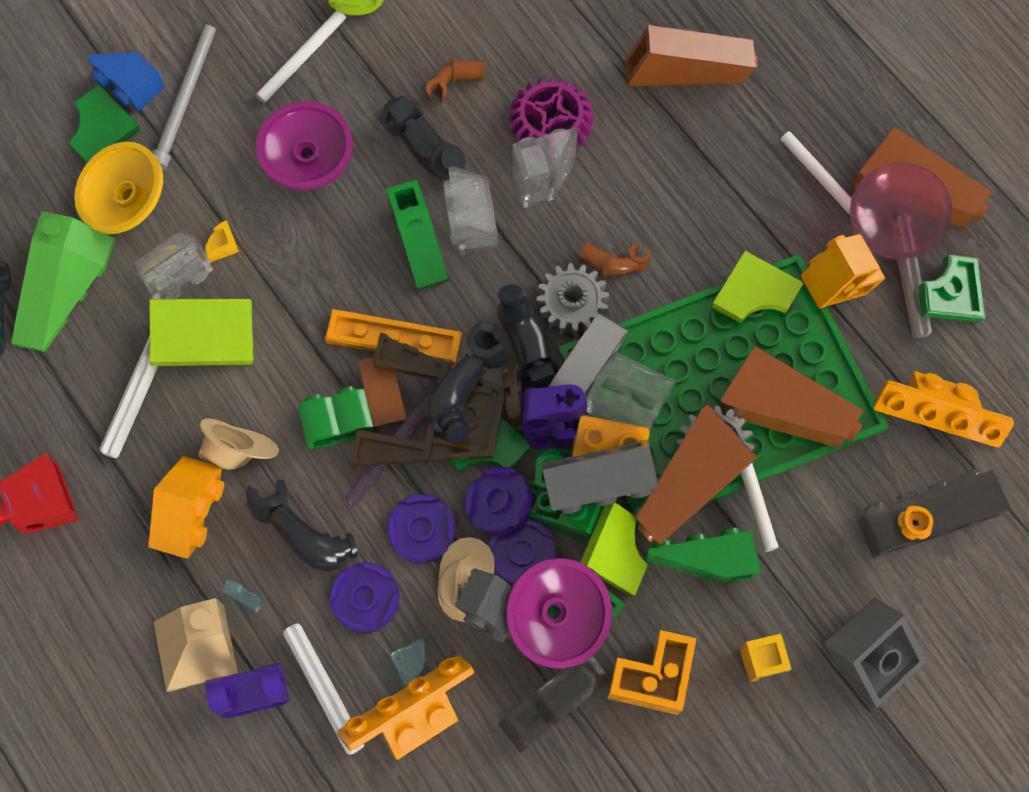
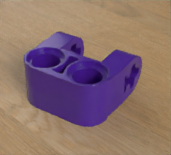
[522,384,589,450]
[205,663,290,718]

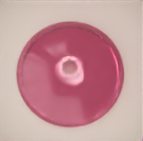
[849,163,952,260]

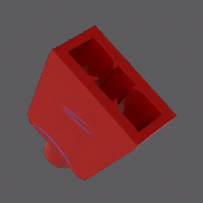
[0,453,79,534]

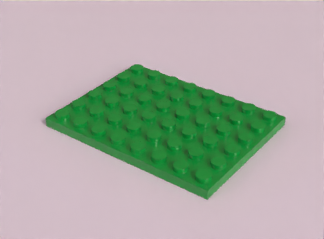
[558,254,889,531]

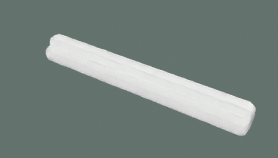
[100,336,158,458]
[283,623,364,755]

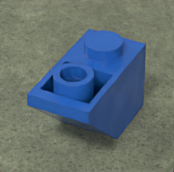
[87,53,165,112]

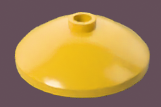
[75,142,163,234]

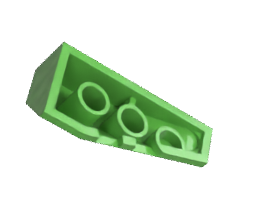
[11,211,115,352]

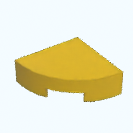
[205,220,239,263]

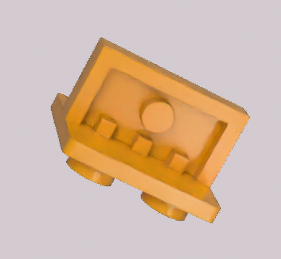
[572,415,650,496]

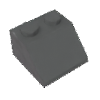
[824,597,927,708]

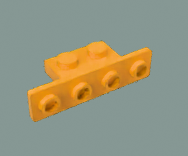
[874,371,1014,448]
[337,655,474,760]

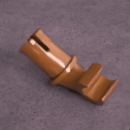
[426,57,485,103]
[579,242,651,278]

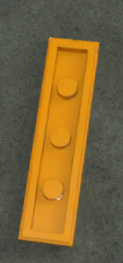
[325,309,462,366]

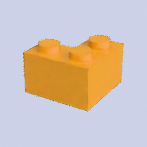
[800,234,885,309]
[148,456,224,559]
[607,630,696,715]

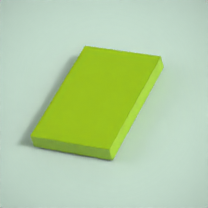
[149,299,254,366]

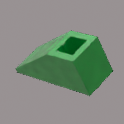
[386,179,449,290]
[527,480,604,543]
[645,527,761,584]

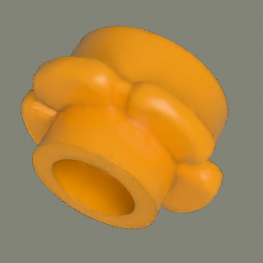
[898,506,933,540]

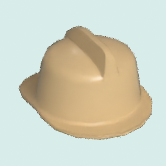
[199,418,279,470]
[438,537,495,622]

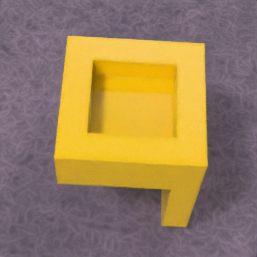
[739,634,791,683]

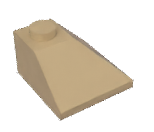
[153,598,238,692]

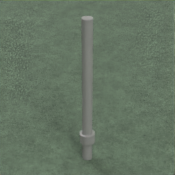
[152,25,216,171]

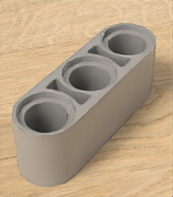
[549,314,628,407]

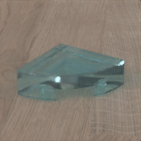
[221,579,264,613]
[390,638,426,687]

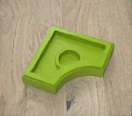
[712,251,803,323]
[580,502,648,596]

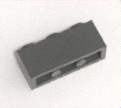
[542,439,659,514]

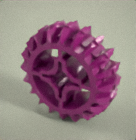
[509,76,594,161]

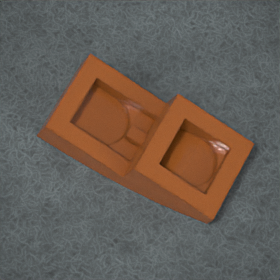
[358,357,406,427]

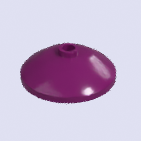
[256,101,353,190]
[505,558,612,668]

